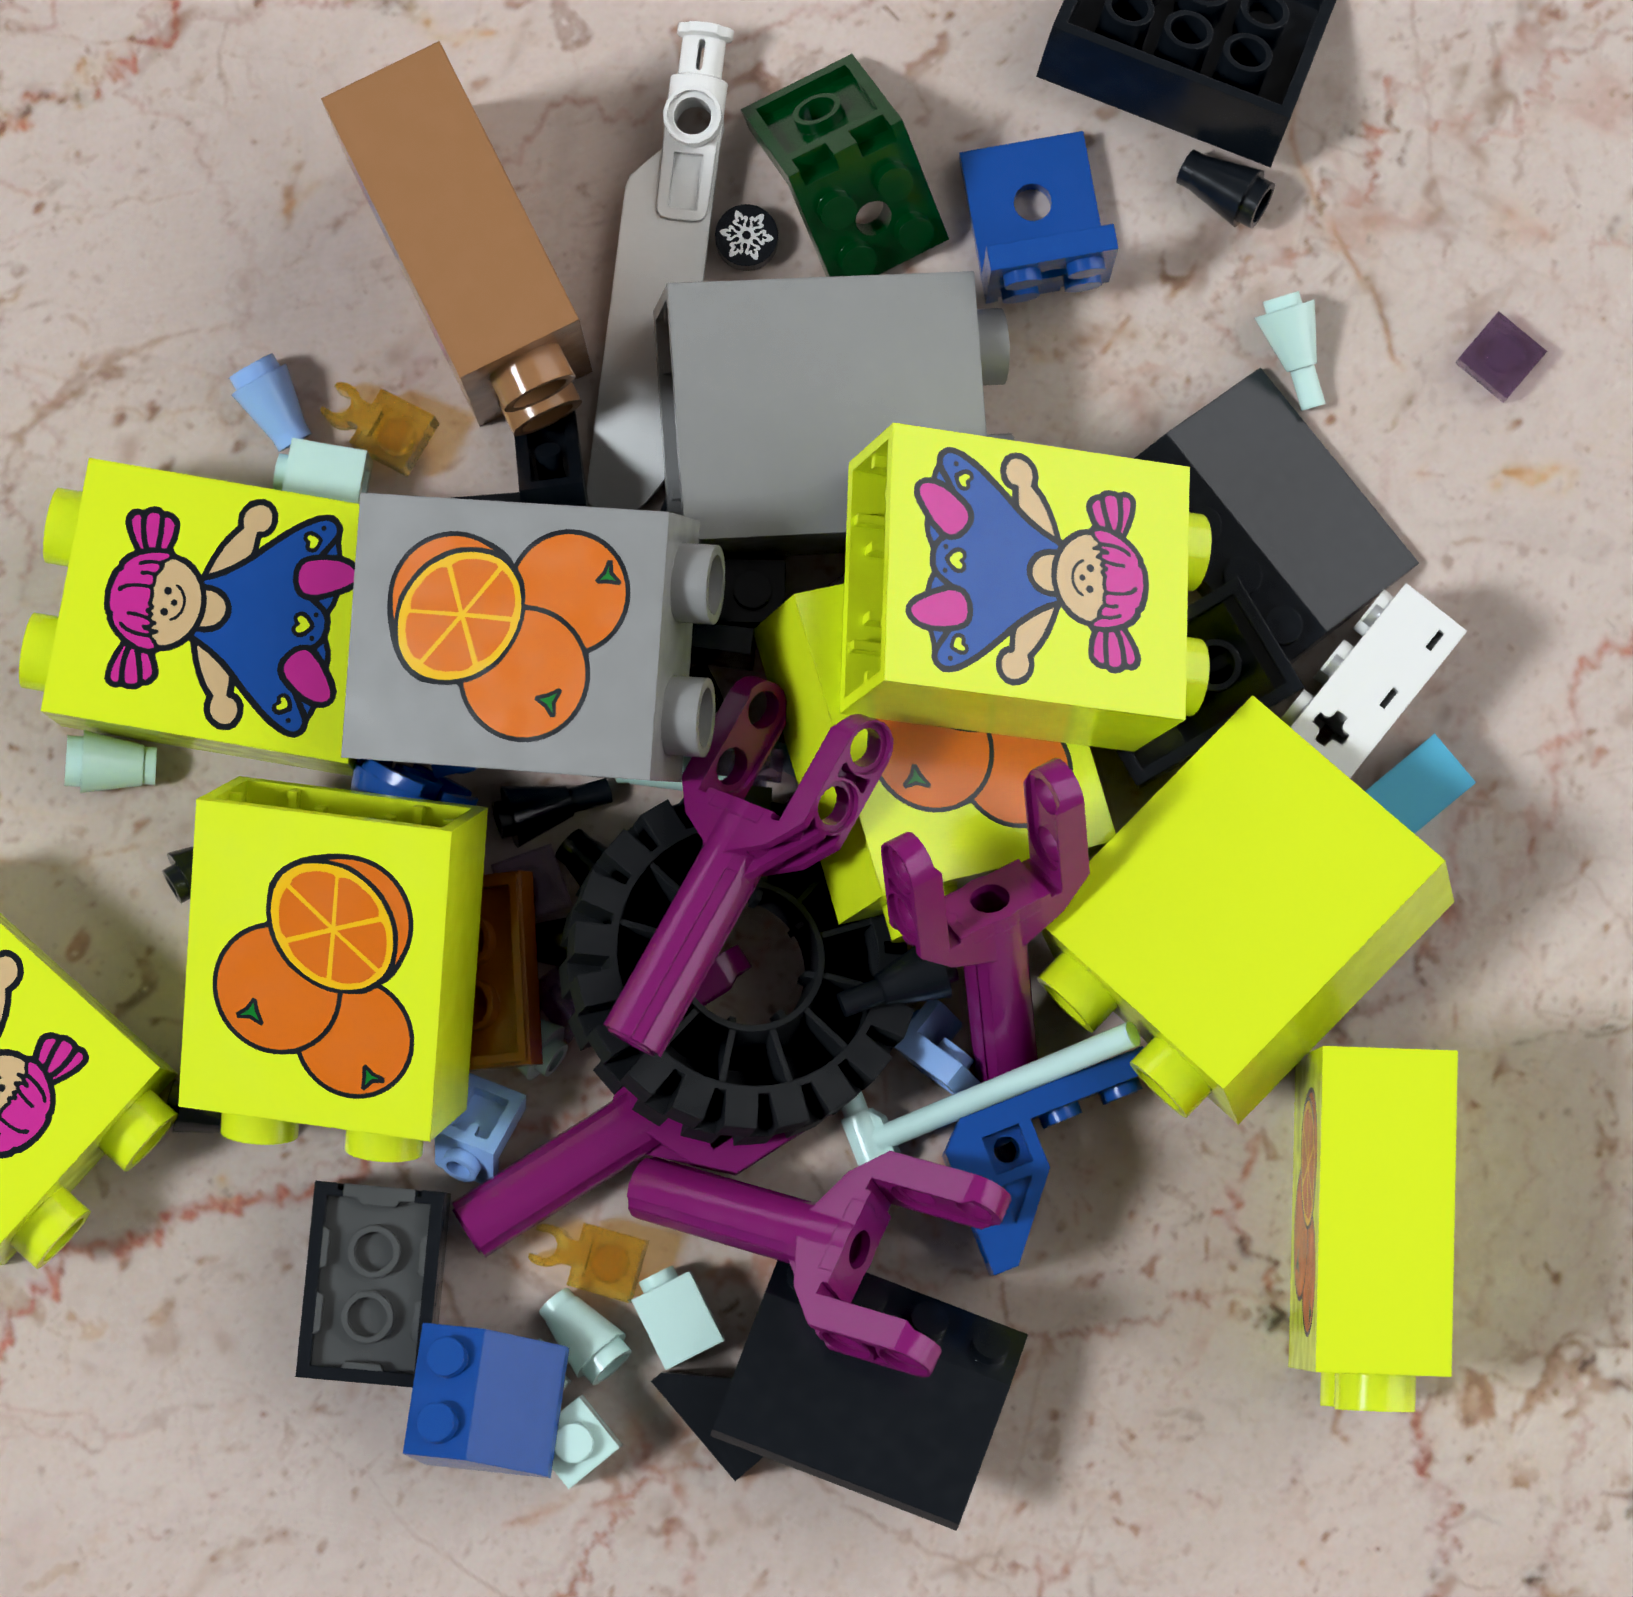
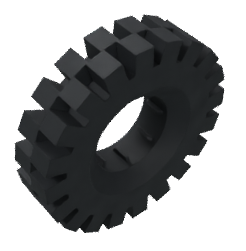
[559,785,915,1146]

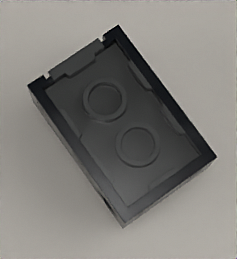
[295,1181,451,1388]

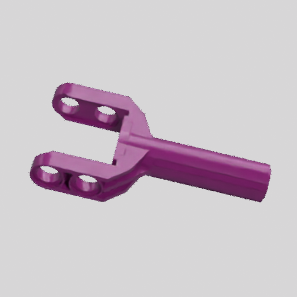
[603,676,893,1057]
[881,758,1090,1083]
[451,945,830,1257]
[627,1151,1012,1377]

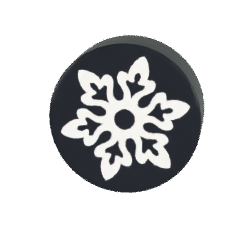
[715,204,778,271]

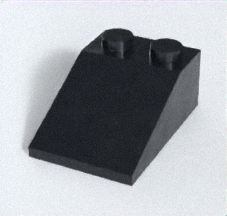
[1115,576,1304,789]

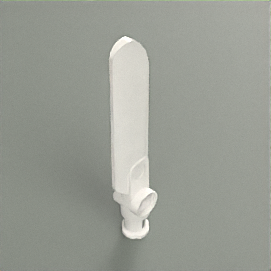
[587,21,734,510]

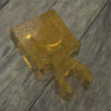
[320,382,440,477]
[528,1223,649,1303]

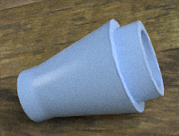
[229,353,312,452]

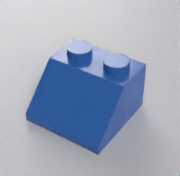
[403,1323,570,1478]

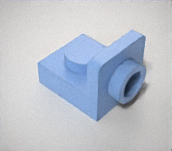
[894,999,981,1095]
[435,1073,526,1184]

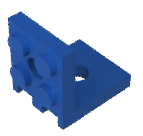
[959,131,1119,304]

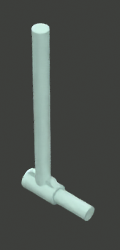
[841,1021,1141,1166]

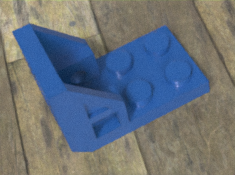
[942,1046,1143,1276]

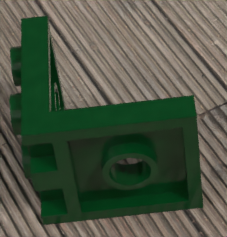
[741,54,949,277]

